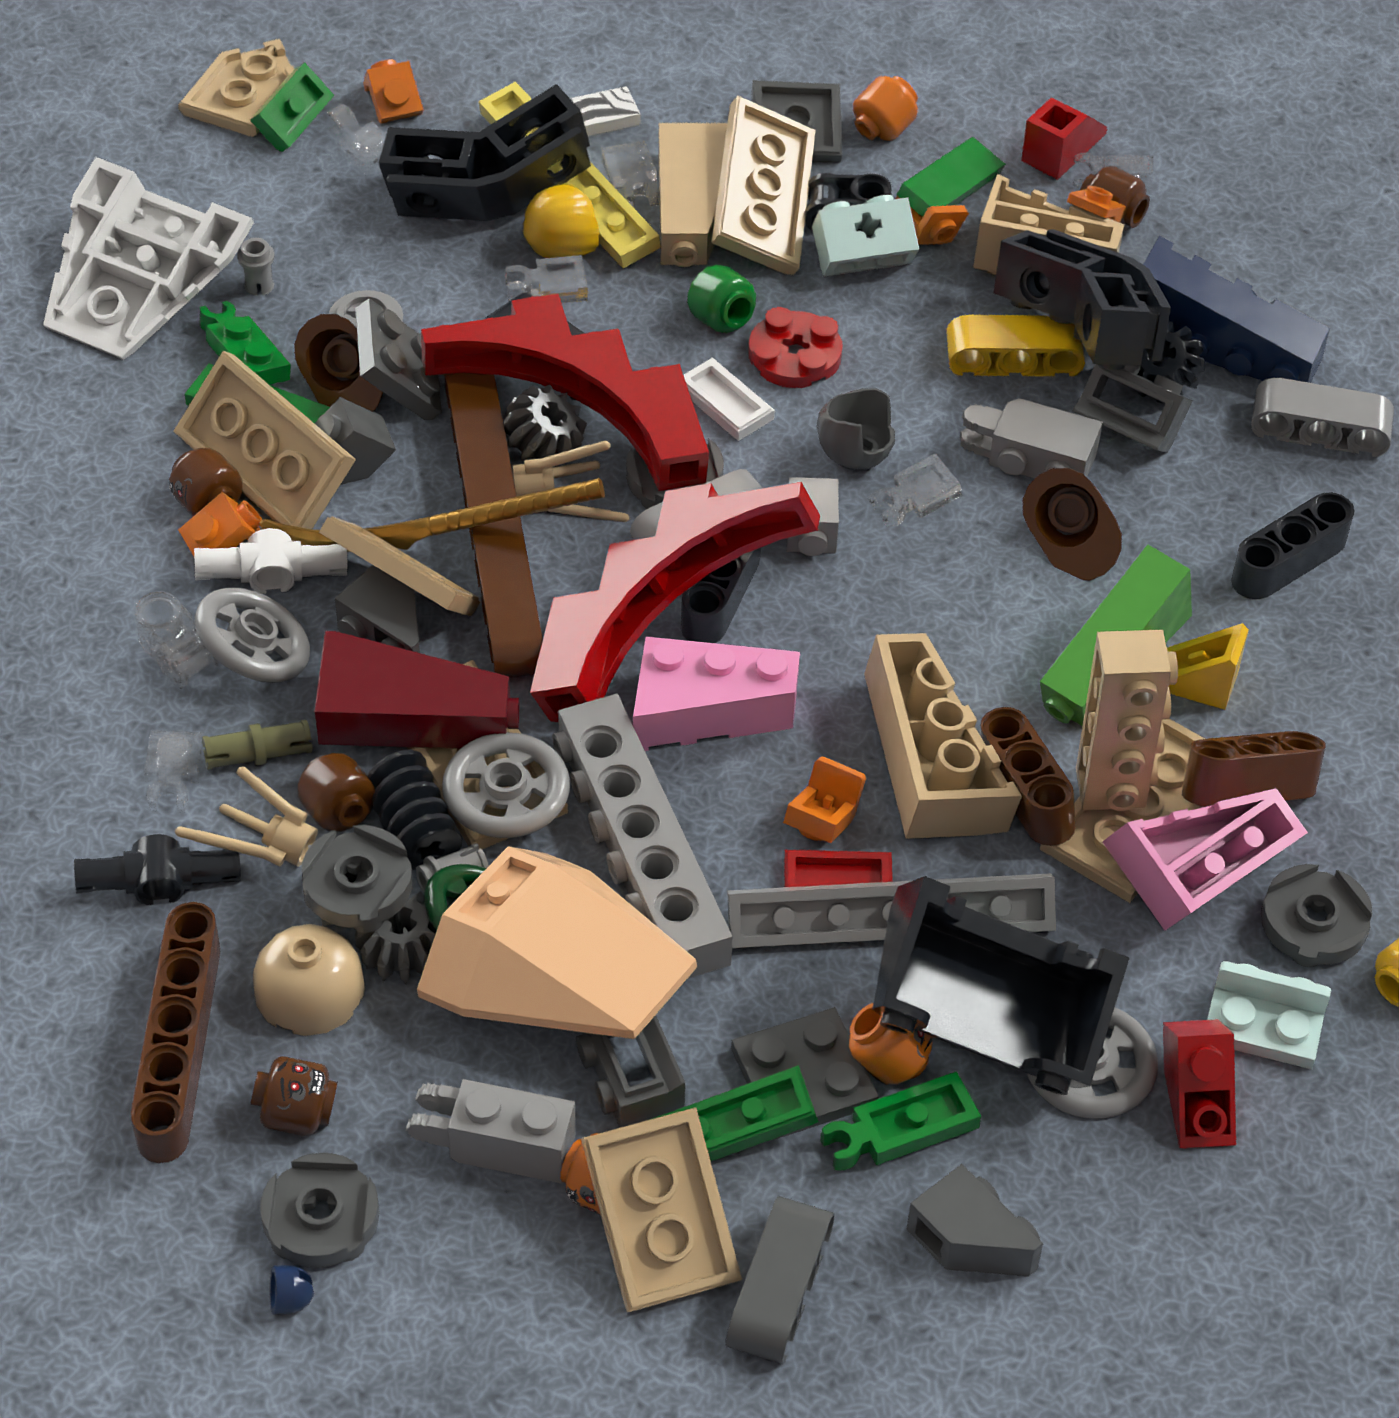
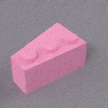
[633,637,800,751]
[1103,788,1308,931]

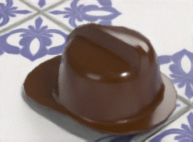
[294,314,383,412]
[1023,468,1122,580]

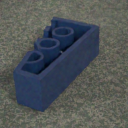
[1143,235,1330,383]

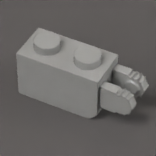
[960,398,1103,478]
[405,1079,576,1183]

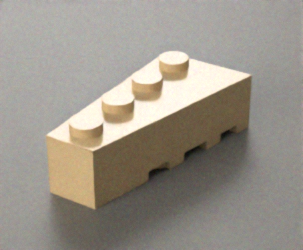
[864,633,1022,839]

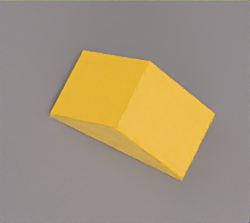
[1167,623,1249,710]

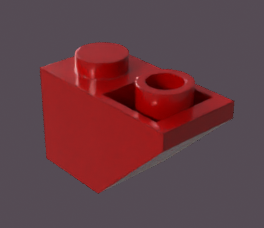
[1021,97,1107,180]
[1163,1019,1236,1148]

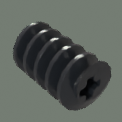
[367,749,462,870]

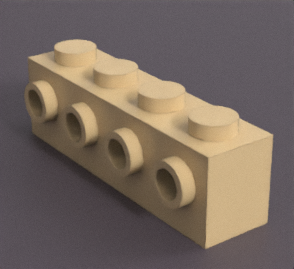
[1076,630,1178,811]

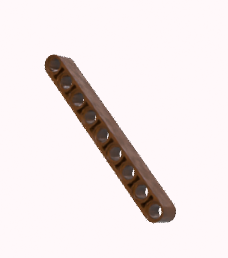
[443,373,543,678]

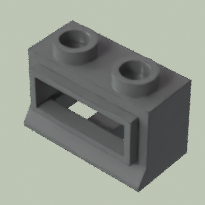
[1072,364,1193,452]
[576,1015,685,1128]

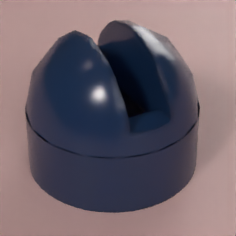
[269,1265,314,1314]

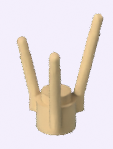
[513,441,629,522]
[175,767,318,867]

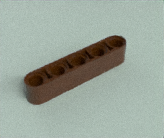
[131,902,220,1163]

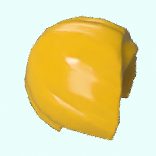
[523,184,599,261]

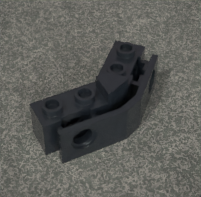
[378,84,591,221]
[993,229,1171,370]

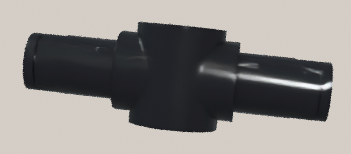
[74,834,241,905]

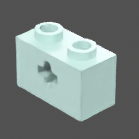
[812,195,919,277]

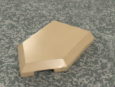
[178,39,294,137]

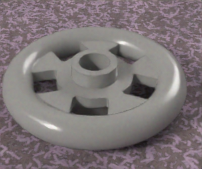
[195,588,310,683]
[442,732,570,838]
[1027,1008,1158,1119]

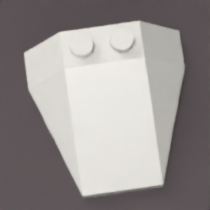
[43,157,254,360]

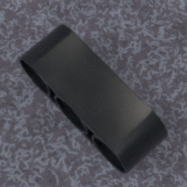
[1231,492,1355,600]
[681,548,761,643]

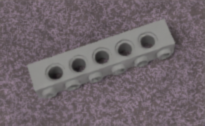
[552,693,733,979]

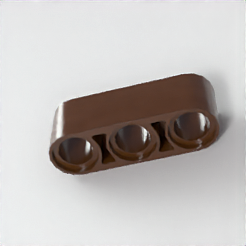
[980,707,1076,846]
[1182,731,1326,807]

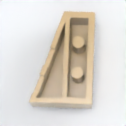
[973,174,1124,275]

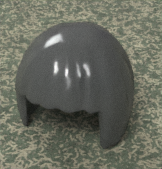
[816,388,895,470]

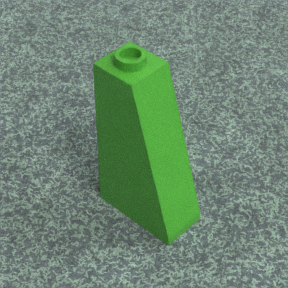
[1040,544,1192,726]

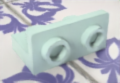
[1207,961,1331,1069]

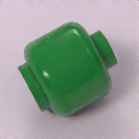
[687,265,756,333]

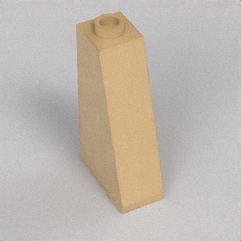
[658,123,727,267]

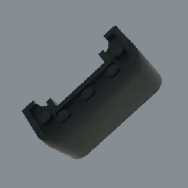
[872,876,1130,1095]

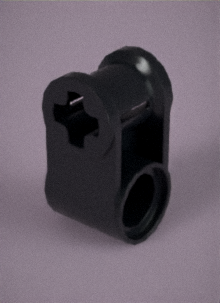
[805,173,892,232]

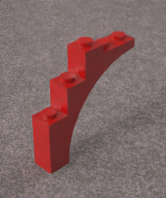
[421,293,709,491]
[530,482,820,723]

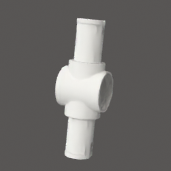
[194,528,347,594]

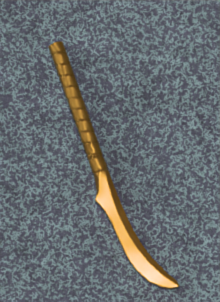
[259,478,605,552]

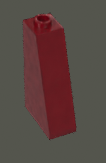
[315,631,520,749]

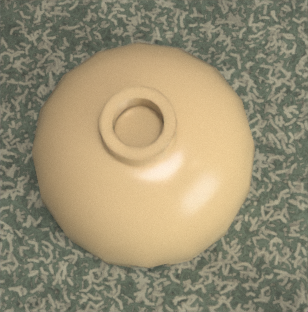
[253,924,365,1036]

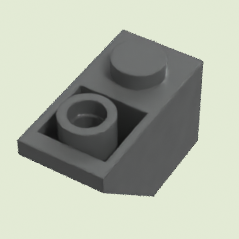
[315,397,396,485]
[335,565,420,653]
[906,1164,1043,1276]

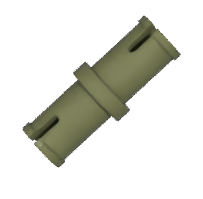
[202,719,312,770]

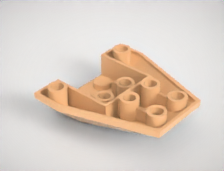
[417,846,697,1039]

